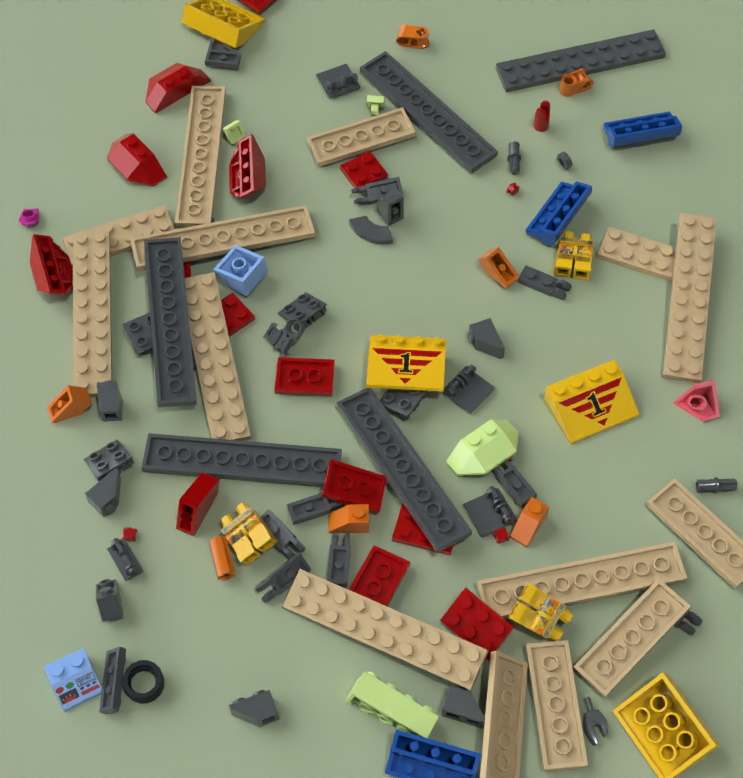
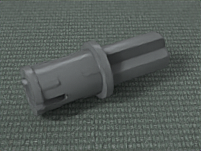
[507,141,521,174]
[696,477,738,493]

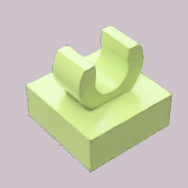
[366,95,385,115]
[223,120,246,144]

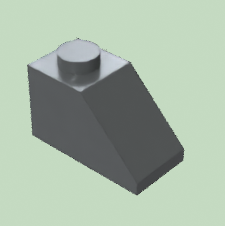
[377,193,404,226]
[467,318,505,359]
[85,468,121,517]
[442,685,485,729]

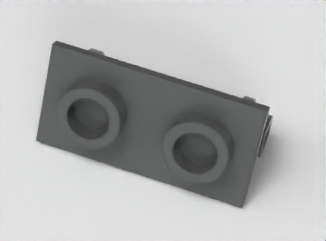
[107,538,144,581]

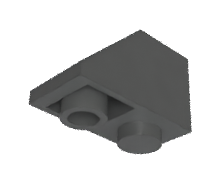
[97,381,123,422]
[96,579,123,622]
[229,690,280,727]

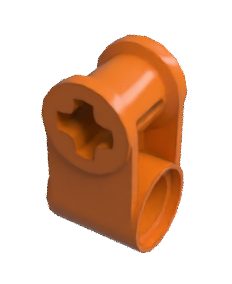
[396,24,429,49]
[560,68,594,97]

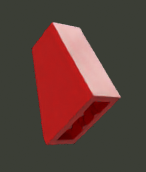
[176,472,220,536]

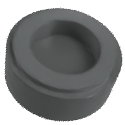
[557,151,573,170]

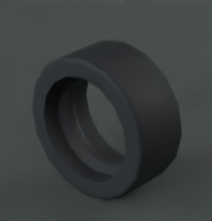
[122,660,165,704]

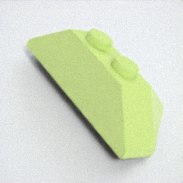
[446,419,519,476]

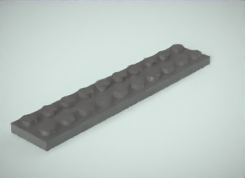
[496,29,666,93]
[360,51,498,173]
[144,237,197,408]
[336,388,472,553]
[142,433,342,486]

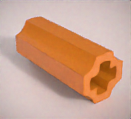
[209,536,235,581]

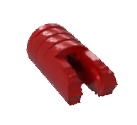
[533,100,551,132]

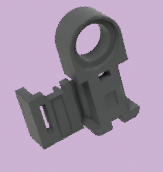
[263,319,305,356]

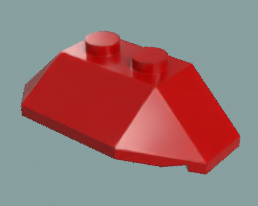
[145,63,211,114]
[107,133,167,187]
[229,134,266,199]
[30,234,73,295]

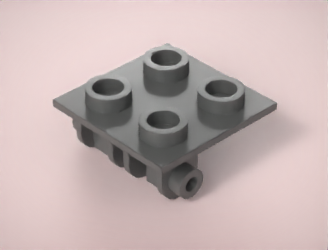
[316,63,360,99]
[278,292,327,332]
[122,312,153,355]
[442,364,495,413]
[380,389,427,421]
[84,440,134,481]
[463,486,517,537]

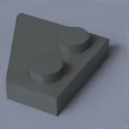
[205,37,241,69]

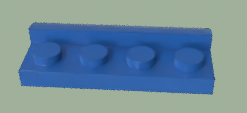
[603,111,682,148]
[526,181,592,246]
[385,729,481,778]

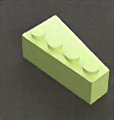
[344,671,439,738]

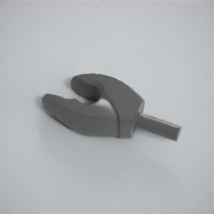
[585,697,608,746]

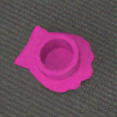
[19,208,39,227]

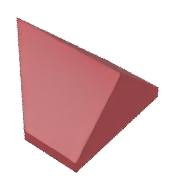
[673,380,721,422]

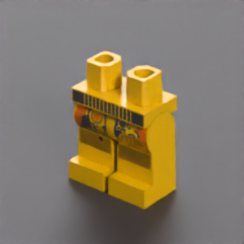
[554,231,593,281]
[221,502,278,565]
[508,582,573,641]

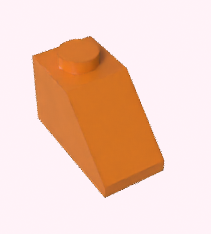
[477,247,520,288]
[47,385,92,423]
[510,497,549,547]
[329,504,369,533]

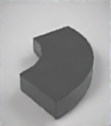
[349,216,393,244]

